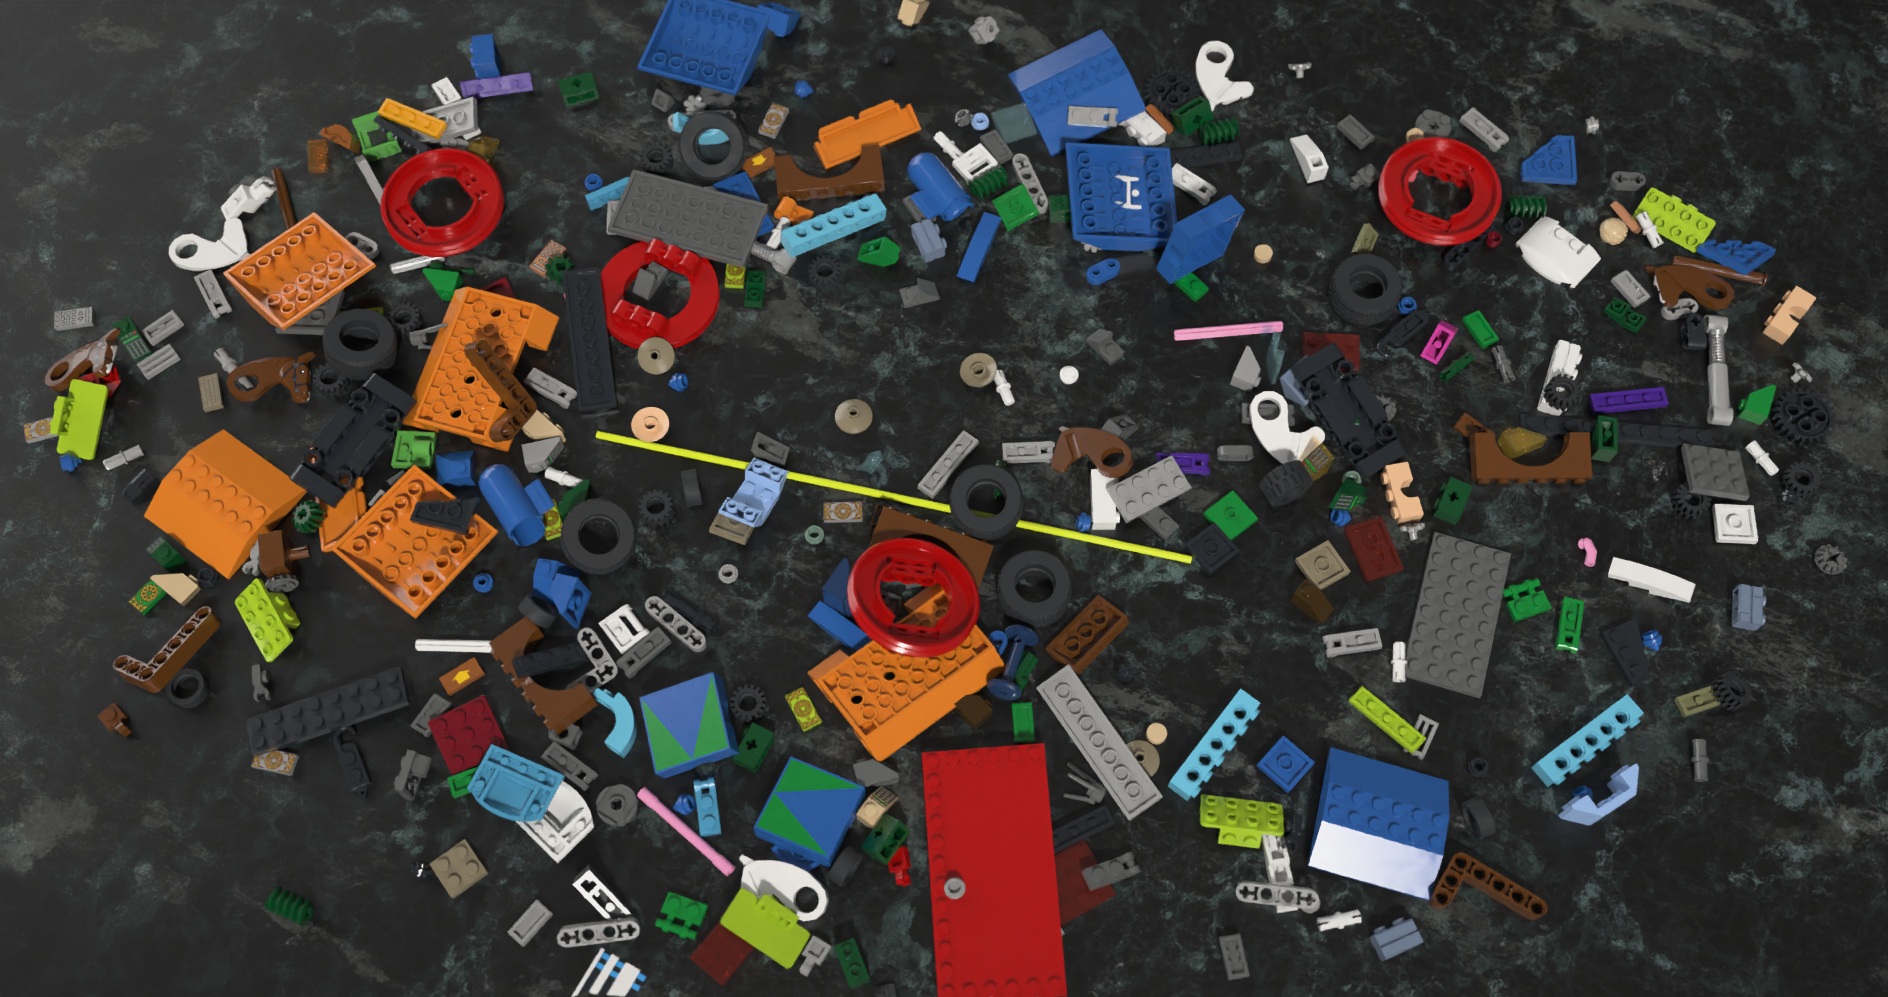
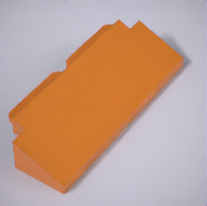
[813,100,921,170]
[310,447,367,552]

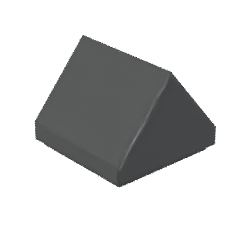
[652,88,675,112]

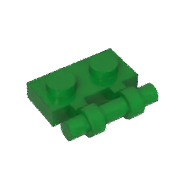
[1502,579,1552,622]
[655,892,708,940]

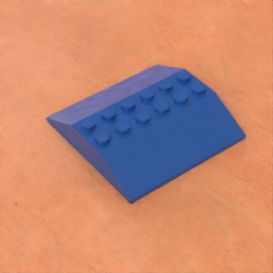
[637,0,771,96]
[1008,29,1146,156]
[1065,143,1177,251]
[1308,748,1450,900]

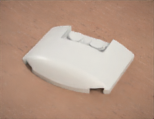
[1516,217,1601,288]
[516,781,595,863]

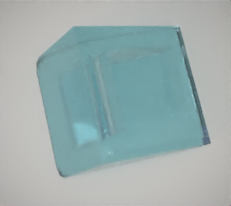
[861,450,882,474]

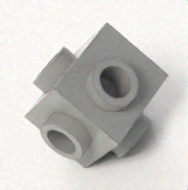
[968,16,1000,44]

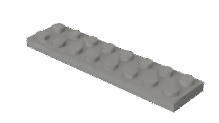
[1036,665,1163,821]

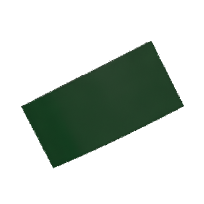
[744,270,767,308]
[1604,297,1647,334]

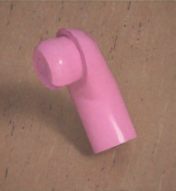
[1578,538,1597,567]

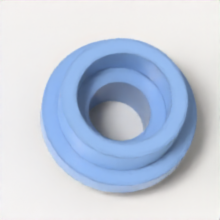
[971,113,989,130]

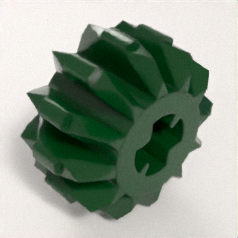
[544,254,575,285]
[291,500,326,533]

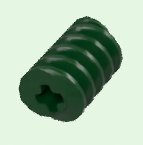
[1200,117,1239,146]
[968,165,1008,200]
[1505,195,1547,218]
[264,886,314,926]

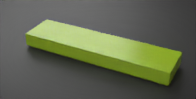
[1349,686,1426,754]

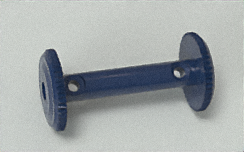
[987,625,1039,700]

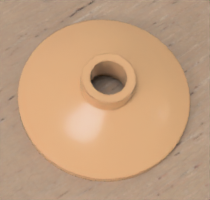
[631,407,669,442]

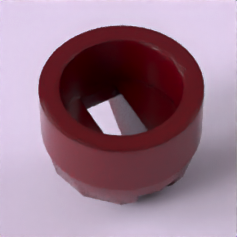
[1485,232,1502,248]

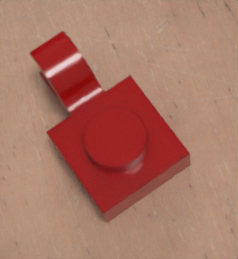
[888,847,911,886]

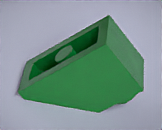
[857,236,900,267]
[423,268,463,301]
[1738,385,1776,425]

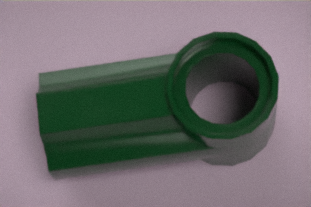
[1013,651,1038,691]

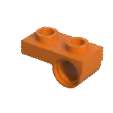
[774,196,814,225]

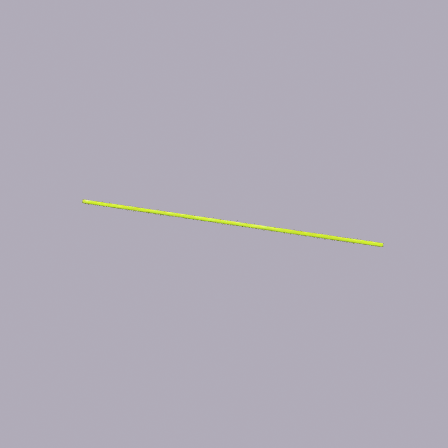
[596,431,1192,564]

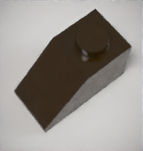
[1290,579,1334,625]
[954,695,993,730]

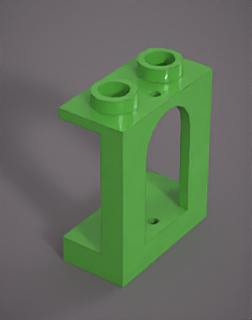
[352,111,402,162]

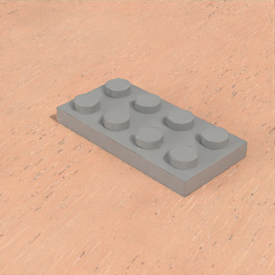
[412,97,478,148]
[1107,456,1191,523]

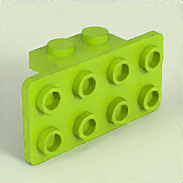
[1632,188,1716,253]
[50,379,109,460]
[235,579,300,662]
[1200,794,1284,849]
[720,888,810,969]

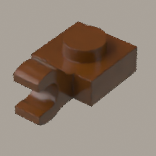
[97,702,132,737]

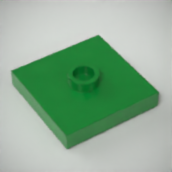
[992,184,1040,231]
[1203,491,1258,541]

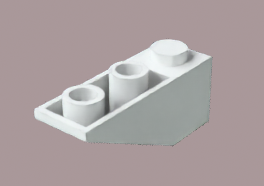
[1290,135,1328,183]

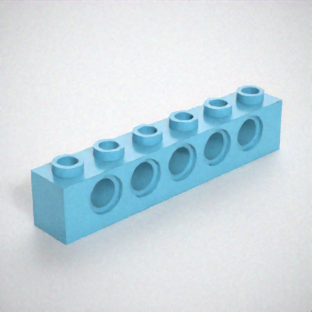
[780,194,887,258]
[1168,689,1260,801]
[1531,694,1644,787]

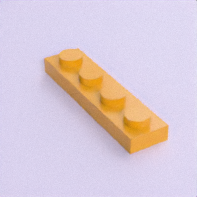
[378,98,448,140]

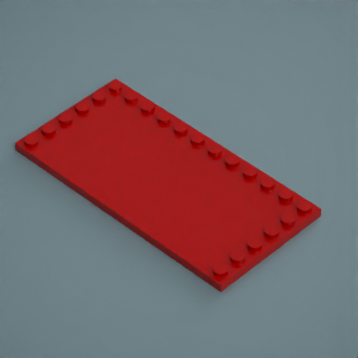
[922,743,1067,997]

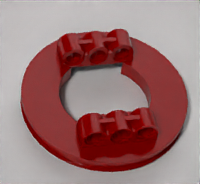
[1378,137,1502,246]
[380,148,504,257]
[601,239,720,349]
[847,538,980,658]

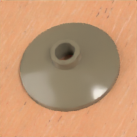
[638,337,675,374]
[960,353,997,387]
[835,399,872,434]
[1126,740,1160,778]

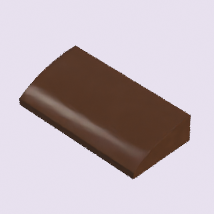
[1045,595,1129,677]

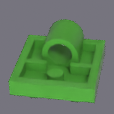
[391,431,437,470]

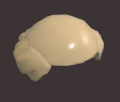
[1599,218,1628,245]

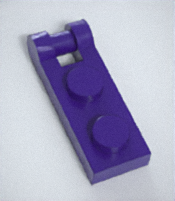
[1156,453,1210,475]

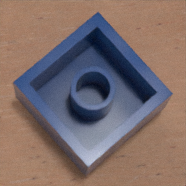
[469,34,502,79]

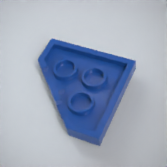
[1521,135,1577,185]
[1697,239,1776,275]

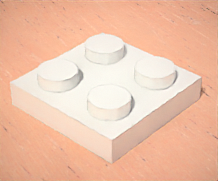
[1712,504,1758,544]

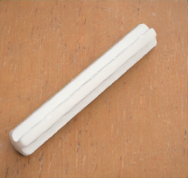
[415,639,493,652]

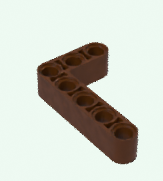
[464,340,537,442]
[113,606,221,693]
[1428,852,1547,920]

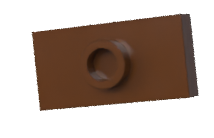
[1453,412,1496,441]

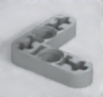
[354,155,383,204]
[565,628,618,693]

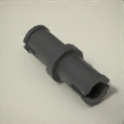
[1491,345,1516,383]
[1691,739,1709,782]

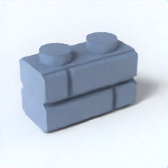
[911,219,947,263]
[1732,584,1766,631]
[1370,917,1423,961]

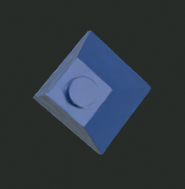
[757,2,801,37]
[436,450,476,489]
[533,558,581,606]
[550,573,592,629]

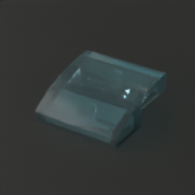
[991,103,1037,144]
[1266,331,1285,384]

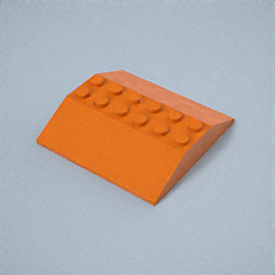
[223,212,376,330]
[144,429,307,579]
[331,465,498,619]

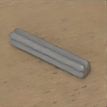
[390,256,445,274]

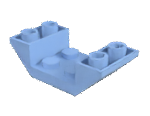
[719,458,788,527]
[1558,764,1639,826]

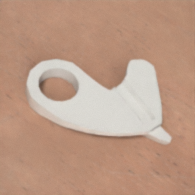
[1196,41,1253,112]
[169,218,251,271]
[1249,391,1325,464]
[739,855,829,921]

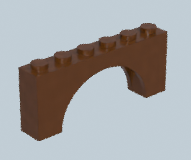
[774,145,885,203]
[1469,432,1592,484]
[868,506,994,589]
[489,617,598,734]

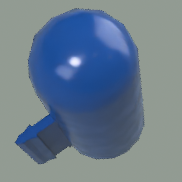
[907,152,974,221]
[478,464,555,546]

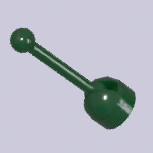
[430,261,475,275]

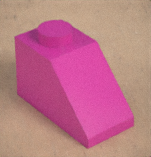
[1420,320,1458,365]

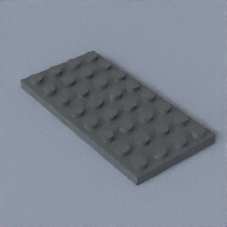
[607,169,769,268]
[1405,532,1511,698]

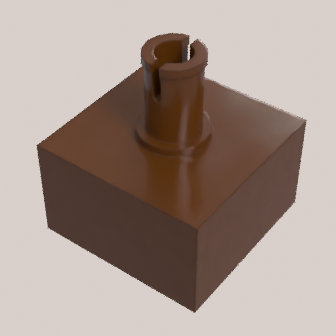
[258,530,311,579]

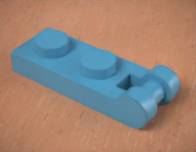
[585,177,630,210]
[694,777,722,837]

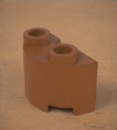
[319,124,361,154]

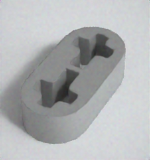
[1661,298,1698,320]

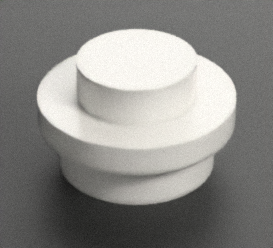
[1060,366,1078,384]

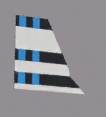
[572,948,648,997]

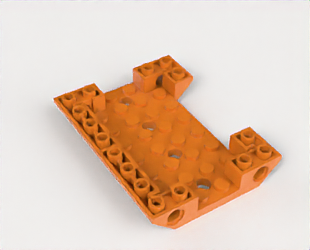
[403,287,559,452]
[807,583,1006,763]

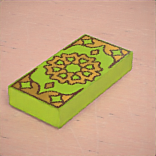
[725,264,746,288]
[543,499,562,540]
[785,687,822,732]

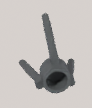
[410,323,448,349]
[1063,762,1107,805]

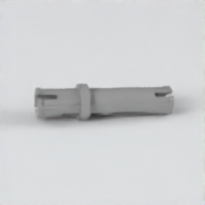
[214,348,256,392]

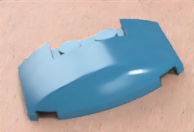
[467,744,565,822]

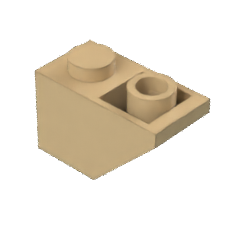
[522,409,566,443]

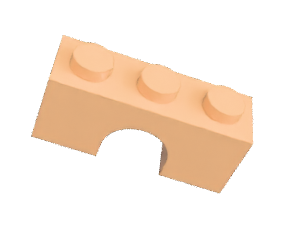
[1763,286,1816,345]
[1380,462,1424,525]

